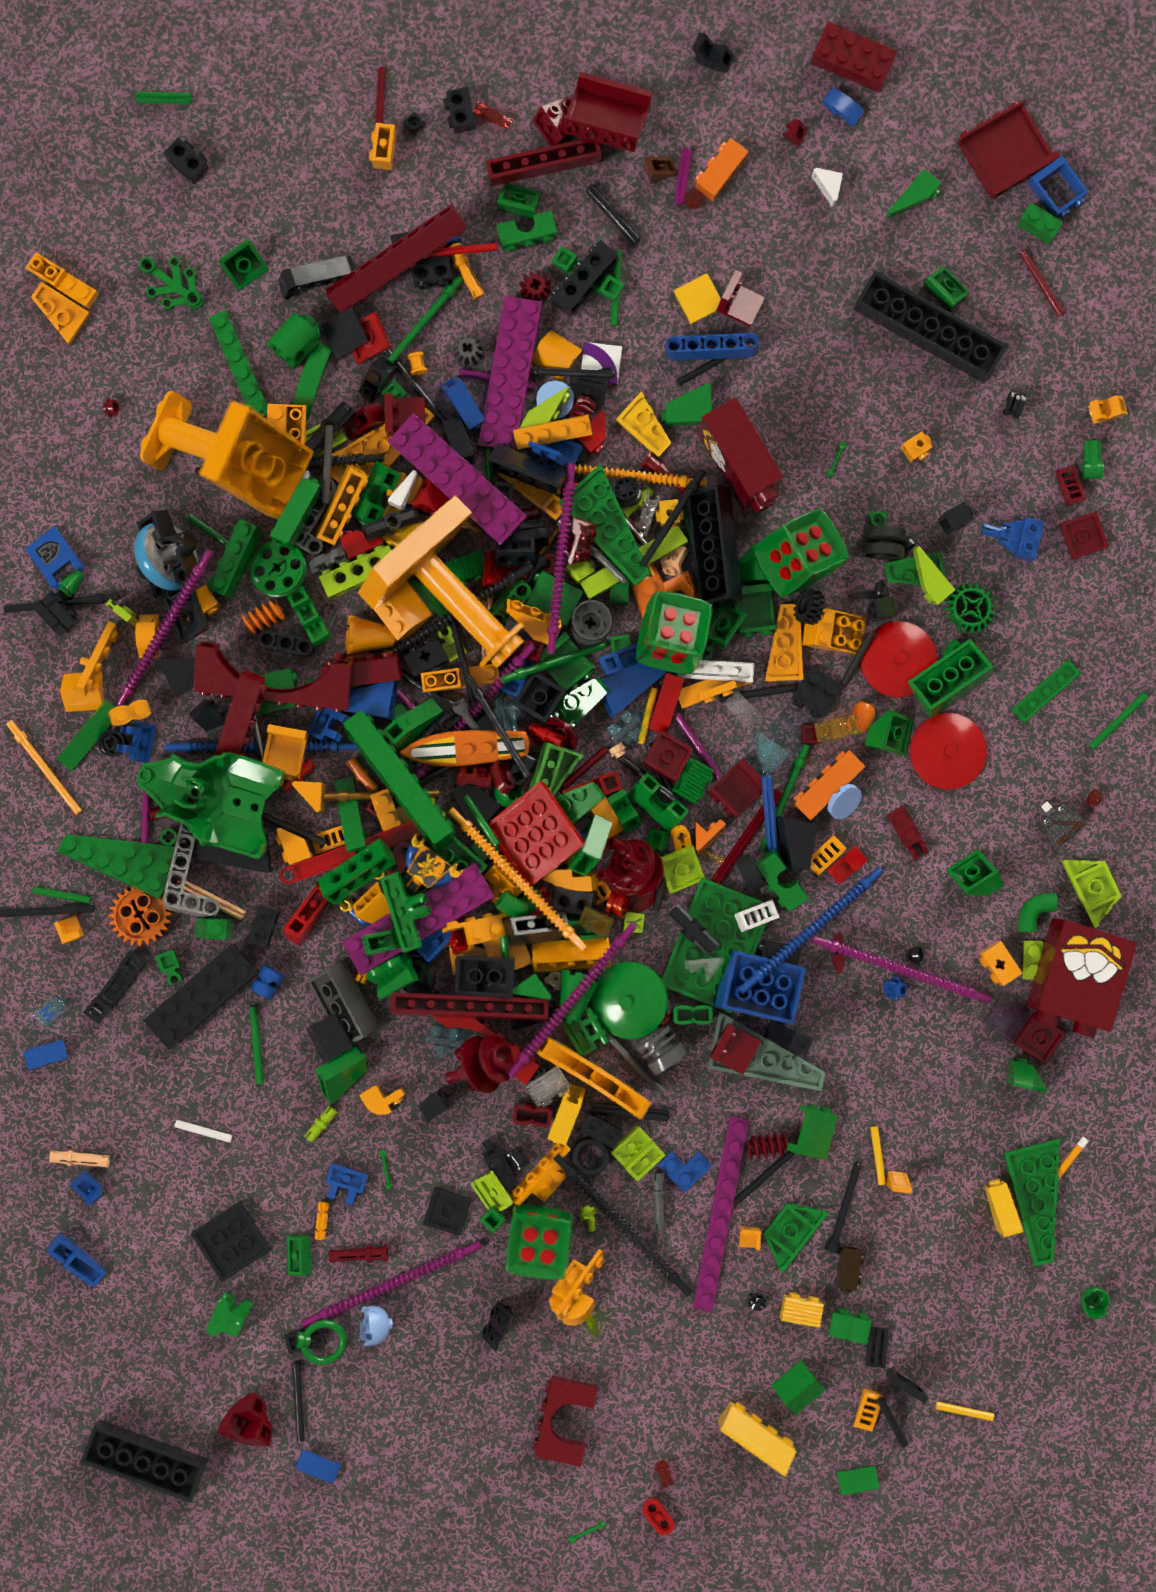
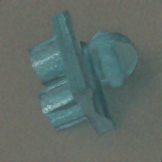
[493,698,521,731]
[607,710,641,744]
[425,1025,462,1058]

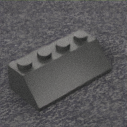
[307,960,380,1043]

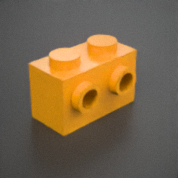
[369,123,397,170]

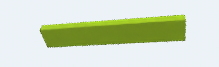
[580,526,688,600]

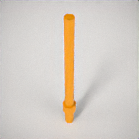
[6,720,82,815]

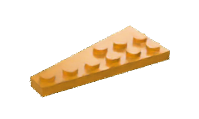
[319,407,435,496]

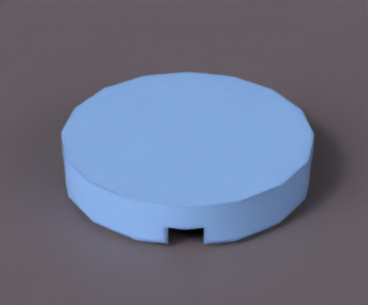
[536,380,574,419]
[828,784,862,820]

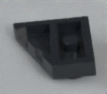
[569,367,611,405]

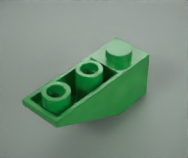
[382,698,444,750]

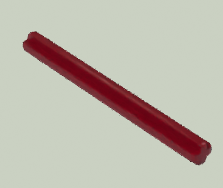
[710,789,782,885]

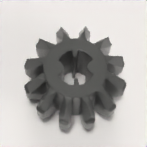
[452,334,484,367]

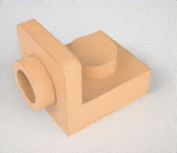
[661,546,687,576]

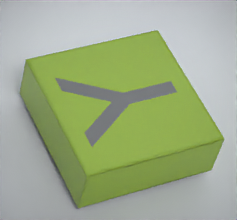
[623,912,645,933]

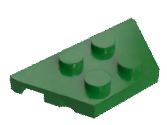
[763,1203,829,1273]

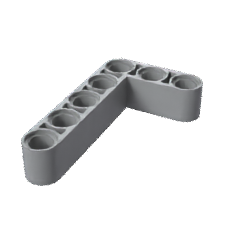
[163,823,219,919]

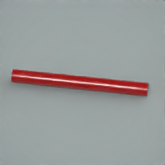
[429,243,498,257]

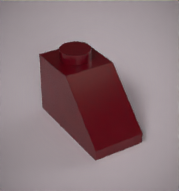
[344,403,385,441]

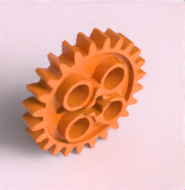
[108,887,173,947]

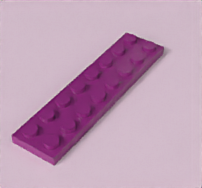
[478,296,543,450]
[388,413,527,546]
[342,863,495,976]

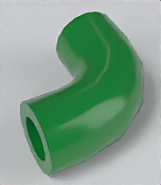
[495,888,542,917]
[1017,893,1057,932]

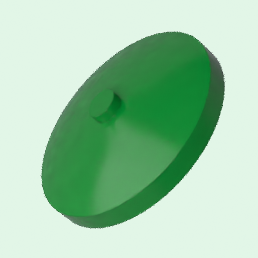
[591,961,668,1039]

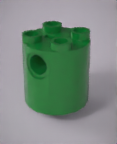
[266,312,322,370]

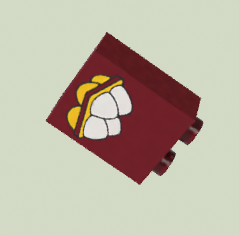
[697,397,784,514]
[1026,918,1137,1038]

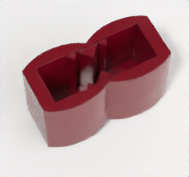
[512,1102,553,1127]

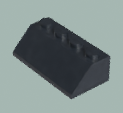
[488,443,567,497]

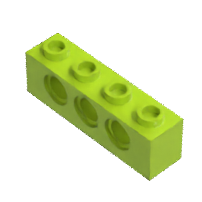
[319,545,391,600]

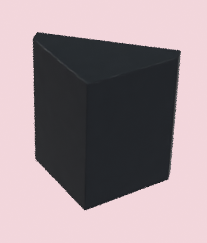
[306,1012,354,1063]

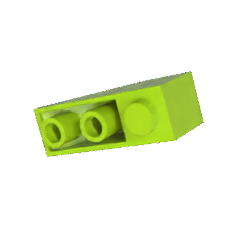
[520,387,570,428]

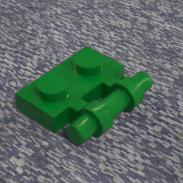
[562,1008,609,1056]

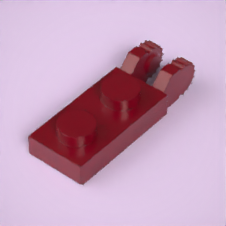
[886,806,929,861]

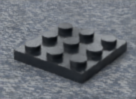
[190,1200,272,1282]

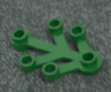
[139,256,204,310]

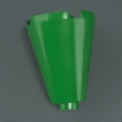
[560,970,599,1025]

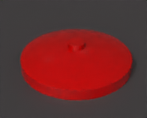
[860,621,937,698]
[910,713,987,789]

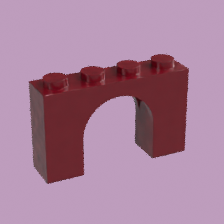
[532,1375,598,1467]

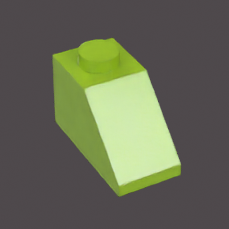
[566,558,596,588]

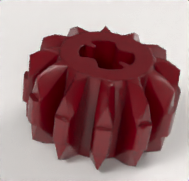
[520,270,552,301]
[568,395,596,419]

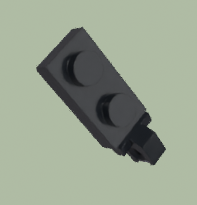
[482,1139,519,1191]

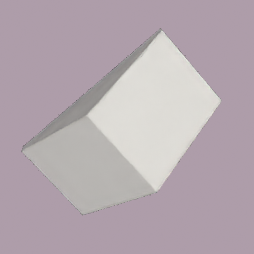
[811,168,843,207]

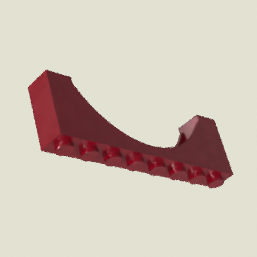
[193,642,354,712]

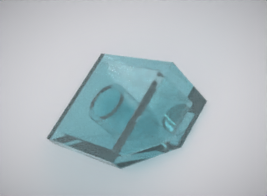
[752,731,789,775]

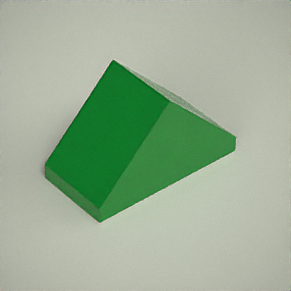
[362,929,401,956]

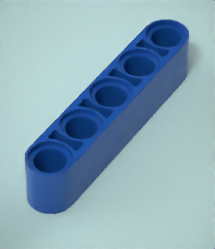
[665,333,759,361]

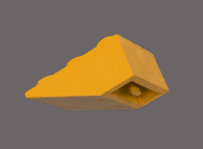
[802,608,867,654]

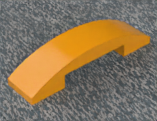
[498,473,563,521]

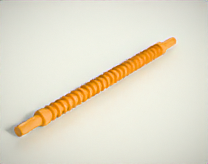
[549,461,707,488]
[448,807,587,951]

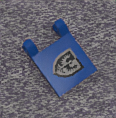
[25,526,85,590]

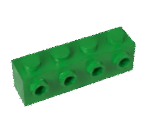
[208,519,264,599]

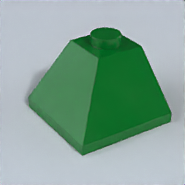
[865,710,914,756]
[946,850,1004,896]

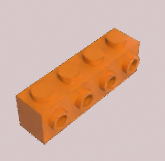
[792,750,866,821]

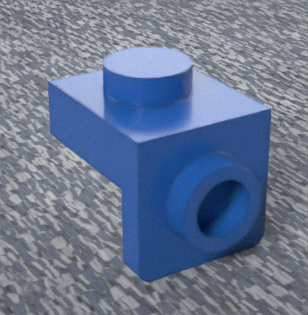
[70,1171,102,1206]

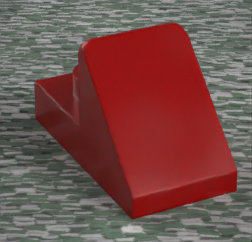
[826,846,868,885]

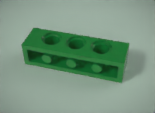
[318,838,396,905]

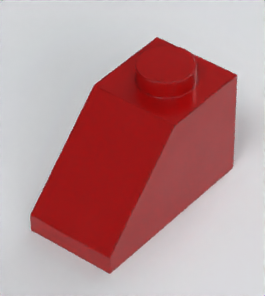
[575,410,605,456]
[339,530,385,562]

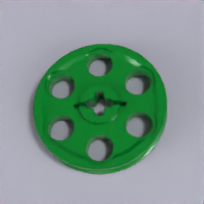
[250,540,307,597]

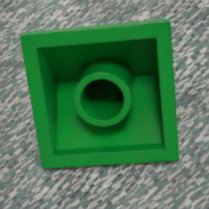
[497,183,541,220]
[217,238,269,291]
[923,266,970,312]
[707,605,747,651]
[513,972,551,1000]
[771,1360,826,1415]

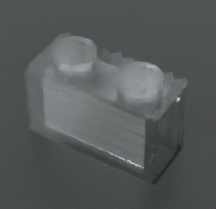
[525,1065,571,1108]

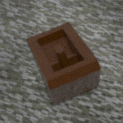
[644,157,678,185]

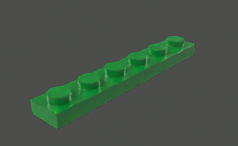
[208,310,268,417]

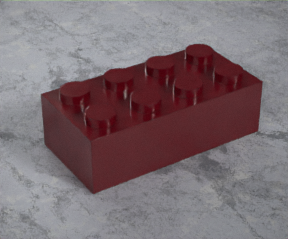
[810,21,897,93]

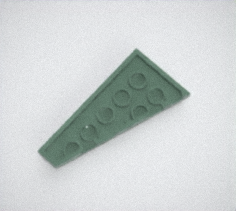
[708,1012,825,1091]

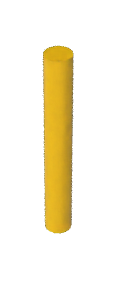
[637,688,659,745]
[870,1126,886,1185]
[935,1401,994,1421]

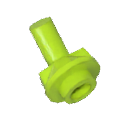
[579,1204,598,1232]

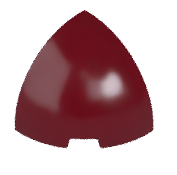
[217,1393,272,1447]

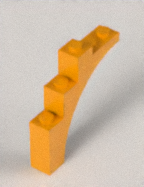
[536,1036,652,1120]

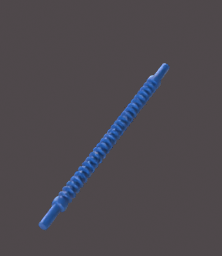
[165,740,358,753]
[739,867,883,994]

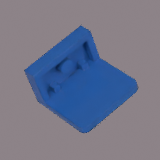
[528,440,583,468]

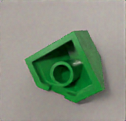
[739,545,770,583]
[1005,1057,1047,1093]

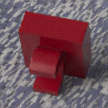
[782,119,807,146]

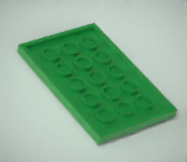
[662,878,770,1013]

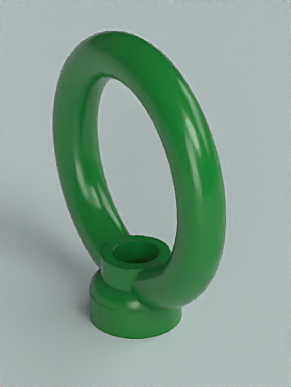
[295,1320,347,1365]

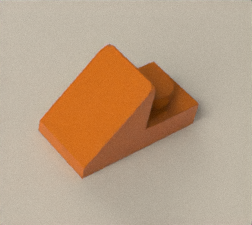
[695,819,726,856]

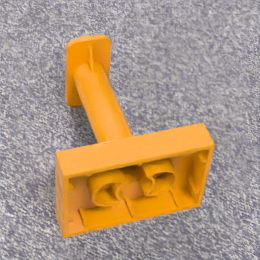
[140,391,314,520]
[358,496,524,668]

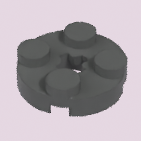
[309,548,348,575]

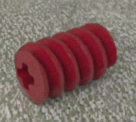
[747,1132,788,1161]

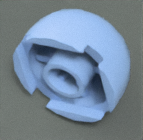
[360,1306,392,1346]

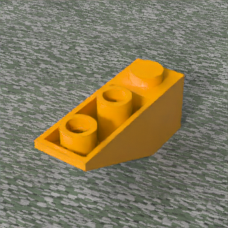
[506,599,561,645]

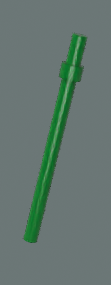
[387,275,464,364]
[501,641,606,684]
[759,744,810,852]

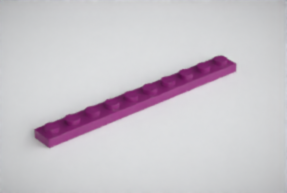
[693,1116,749,1311]

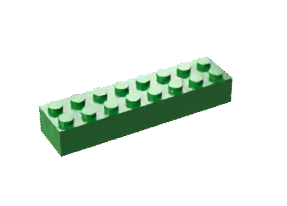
[343,710,455,853]

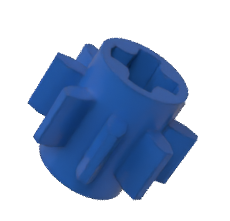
[883,976,907,1001]

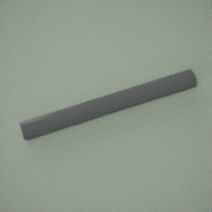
[321,425,333,504]

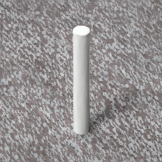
[175,1120,233,1143]

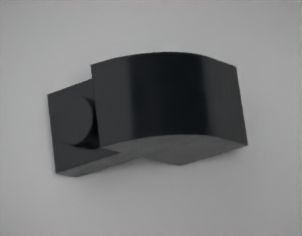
[692,33,734,73]

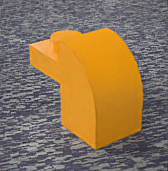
[1088,395,1128,424]
[135,614,160,658]
[359,1084,406,1115]
[549,1293,595,1326]

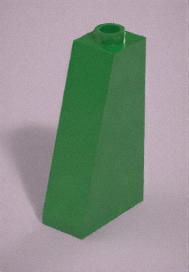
[270,477,322,551]

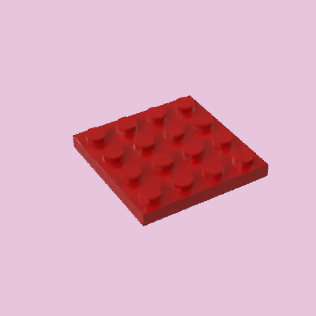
[488,781,584,887]

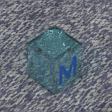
[32,997,67,1028]

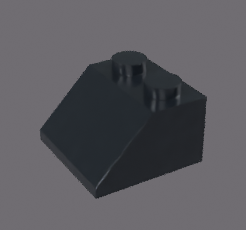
[513,672,567,723]

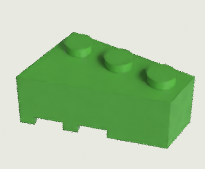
[528,742,584,796]

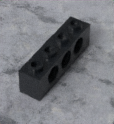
[551,240,619,318]

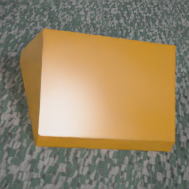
[532,330,583,381]
[60,671,104,712]
[292,781,326,814]

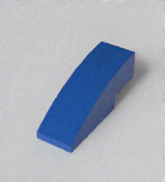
[47,1232,106,1288]

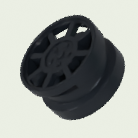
[1002,389,1027,419]
[612,477,642,508]
[97,730,127,757]

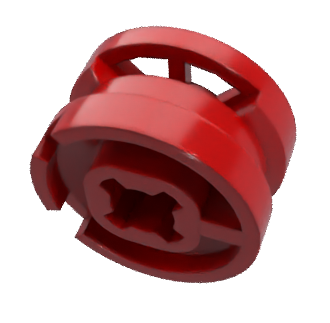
[606,890,631,918]

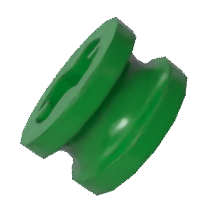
[160,828,178,846]

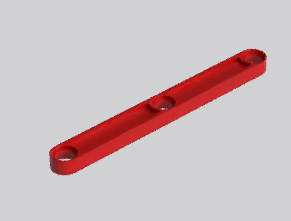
[280,821,423,884]

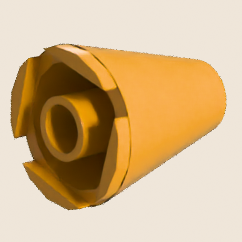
[345,615,398,654]

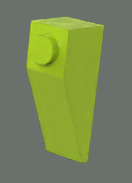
[912,546,955,605]

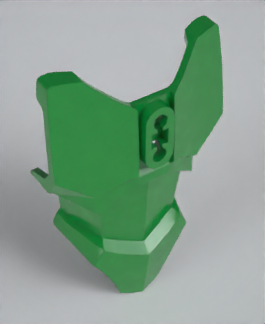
[137,752,285,859]

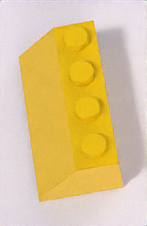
[717,1401,796,1476]

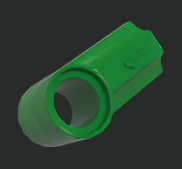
[1081,440,1104,479]

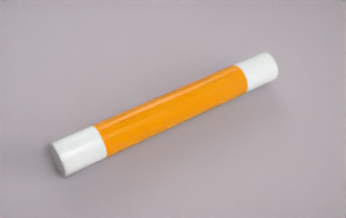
[1058,1137,1089,1181]

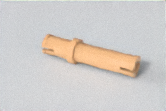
[49,1150,110,1168]

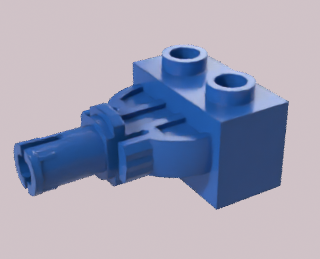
[980,517,1044,562]

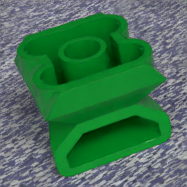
[366,952,419,1001]
[205,1293,253,1338]

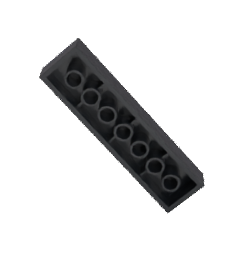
[853,271,1008,384]

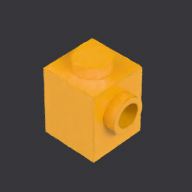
[900,432,932,463]

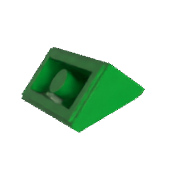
[287,1235,311,1276]
[836,1465,880,1495]

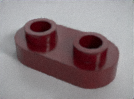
[385,841,411,875]

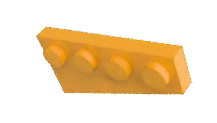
[764,604,803,682]

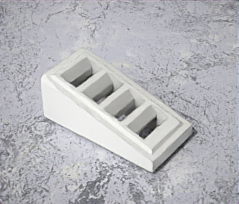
[387,470,419,510]
[735,900,779,932]

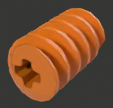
[241,598,285,635]

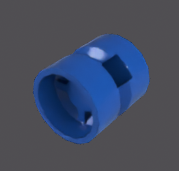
[250,964,285,1000]

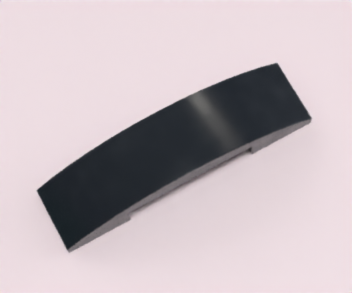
[83,950,146,1024]

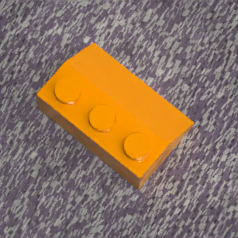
[374,580,434,641]

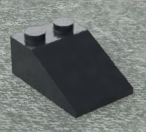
[454,955,515,998]

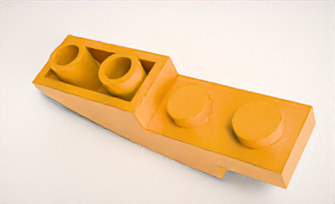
[25,253,100,309]
[421,664,500,693]

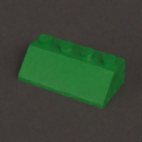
[908,638,994,718]

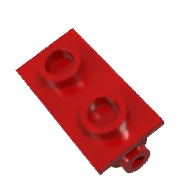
[449,915,474,954]

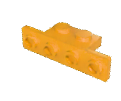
[678,680,751,708]
[441,911,512,946]
[510,1144,571,1206]
[552,1249,604,1321]

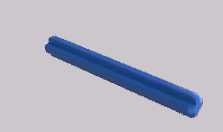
[761,776,779,854]

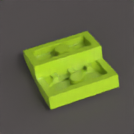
[610,1124,666,1182]

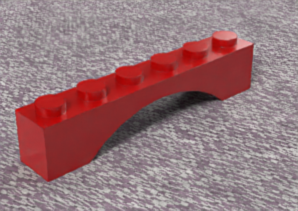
[433,1017,539,1085]

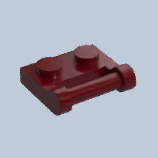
[456,762,493,787]

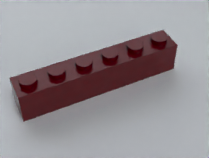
[486,139,601,187]
[214,670,268,756]

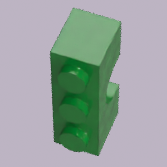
[496,211,557,253]
[352,460,402,523]
[627,772,690,833]
[755,849,808,912]

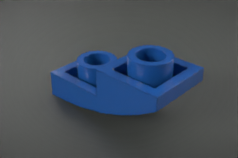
[821,88,865,127]
[23,1040,68,1071]
[295,1449,341,1484]

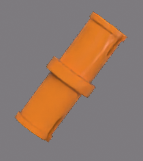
[346,757,379,792]

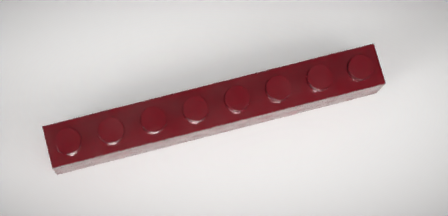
[326,204,467,313]
[390,993,548,1021]

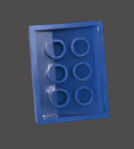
[714,950,806,1025]

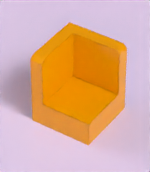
[54,916,84,944]
[739,1226,761,1250]

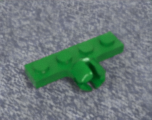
[380,872,431,953]

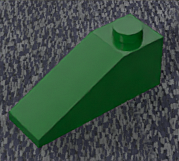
[886,169,941,219]

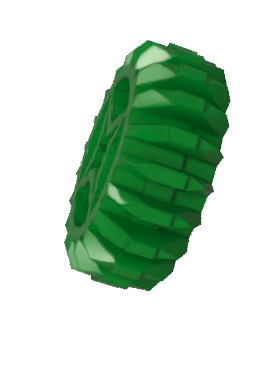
[944,582,997,634]

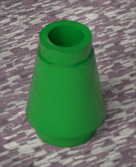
[57,570,85,598]

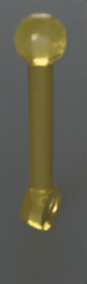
[691,840,724,865]

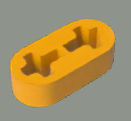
[671,825,692,852]

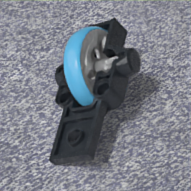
[134,510,209,644]

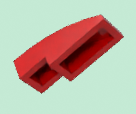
[648,673,684,733]

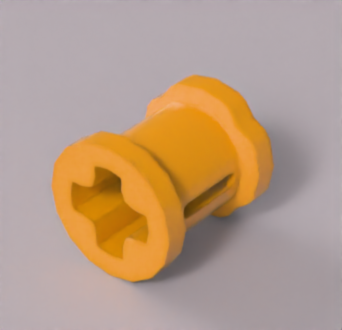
[407,352,428,376]

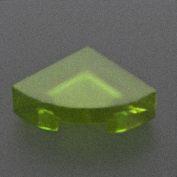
[586,1313,601,1337]

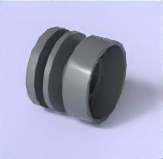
[569,600,612,645]
[636,1025,688,1075]

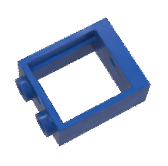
[1028,156,1089,218]

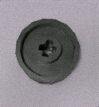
[862,526,907,560]

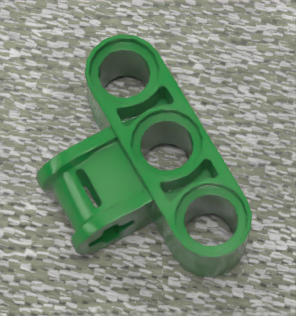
[489,579,531,626]

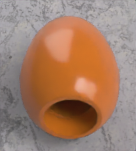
[852,701,875,733]

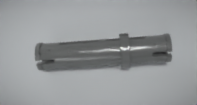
[651,1171,667,1232]

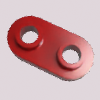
[642,1498,674,1535]

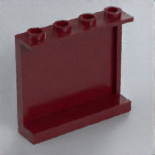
[561,72,653,152]
[957,99,1060,200]

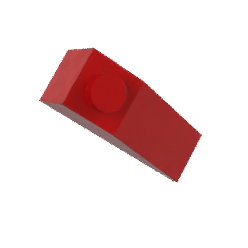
[283,884,329,947]

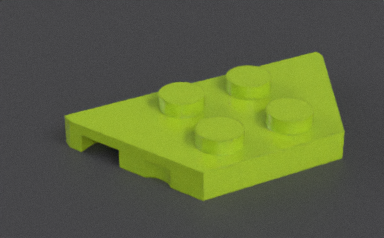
[1061,860,1121,928]

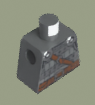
[1038,800,1086,848]

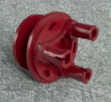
[596,836,664,897]
[445,1035,514,1094]

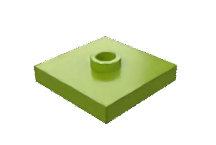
[661,845,705,894]

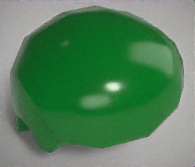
[494,786,523,807]
[1080,1287,1110,1319]

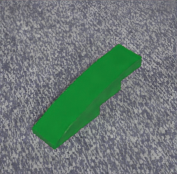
[285,578,331,647]

